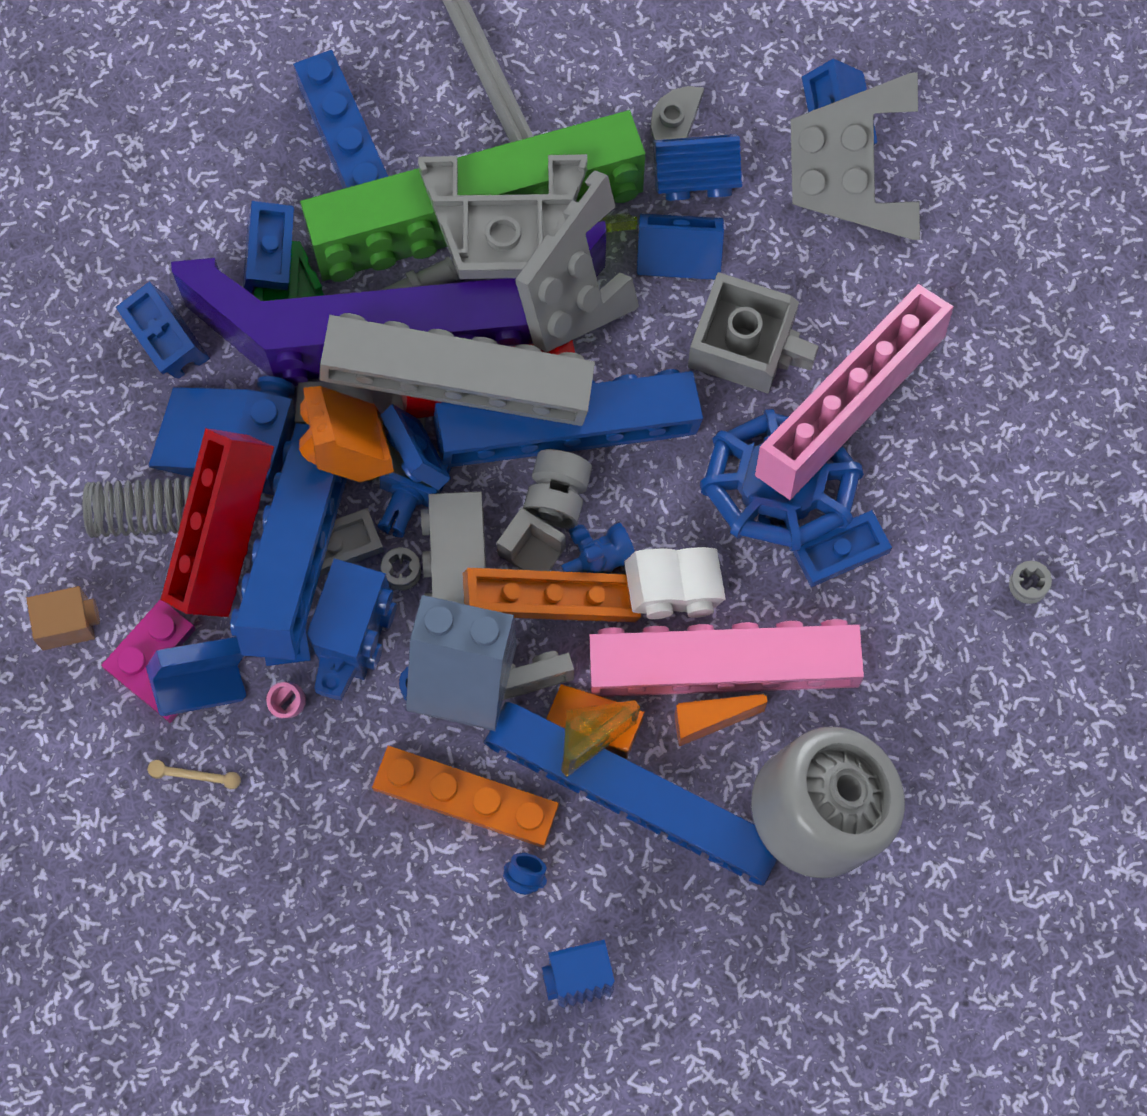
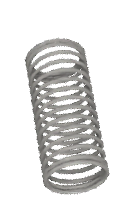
[82,477,191,538]

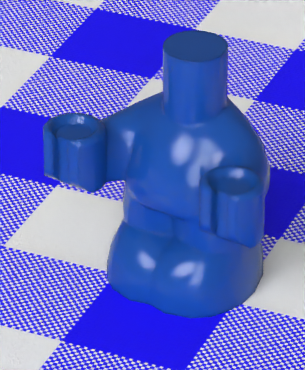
[561,522,635,574]

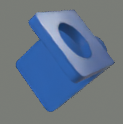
[377,455,453,538]

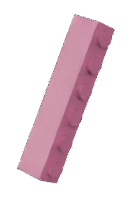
[755,284,954,500]
[589,619,864,697]

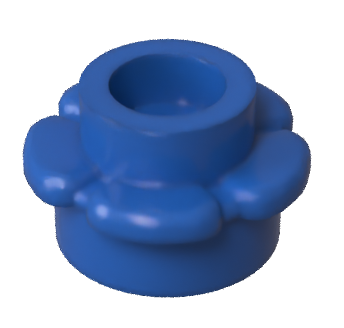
[503,853,547,895]

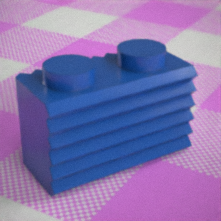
[652,134,742,201]
[541,940,615,1009]

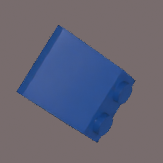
[148,387,296,495]

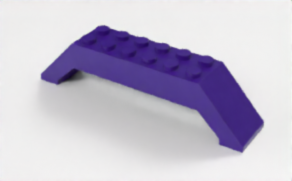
[171,221,606,386]

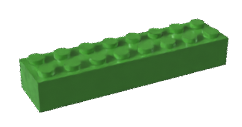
[300,110,645,282]

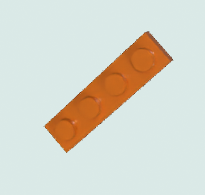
[462,567,641,622]
[372,745,559,848]

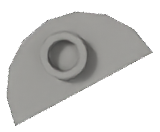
[650,86,704,140]

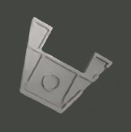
[790,72,920,240]
[418,154,587,279]
[515,170,639,352]

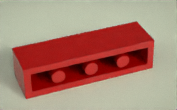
[160,428,274,617]

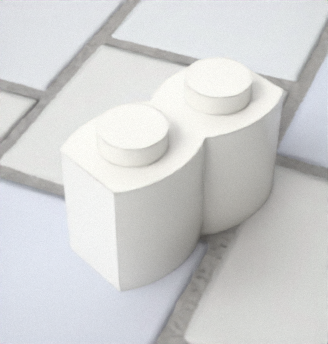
[624,547,726,619]

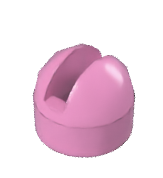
[266,682,306,718]

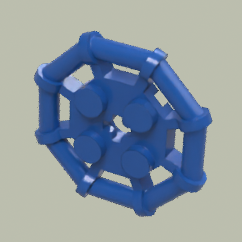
[700,409,864,551]

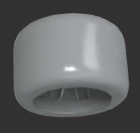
[751,727,905,878]

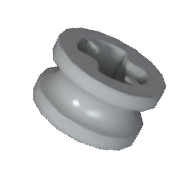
[380,547,421,591]
[1009,560,1052,604]

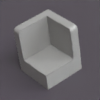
[496,507,566,571]

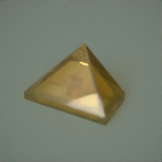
[561,700,640,777]

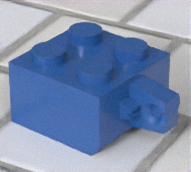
[307,558,397,701]

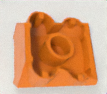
[299,386,394,483]

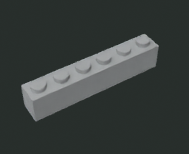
[319,313,595,426]

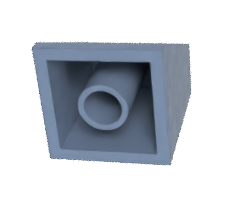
[406,595,517,731]

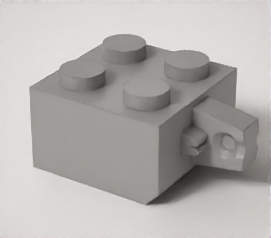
[688,272,819,394]

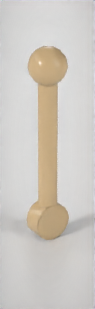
[147,760,241,789]

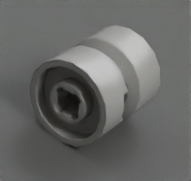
[523,449,592,528]

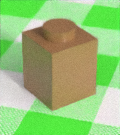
[26,586,100,651]

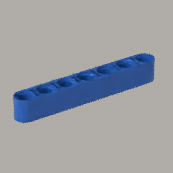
[484,702,777,886]

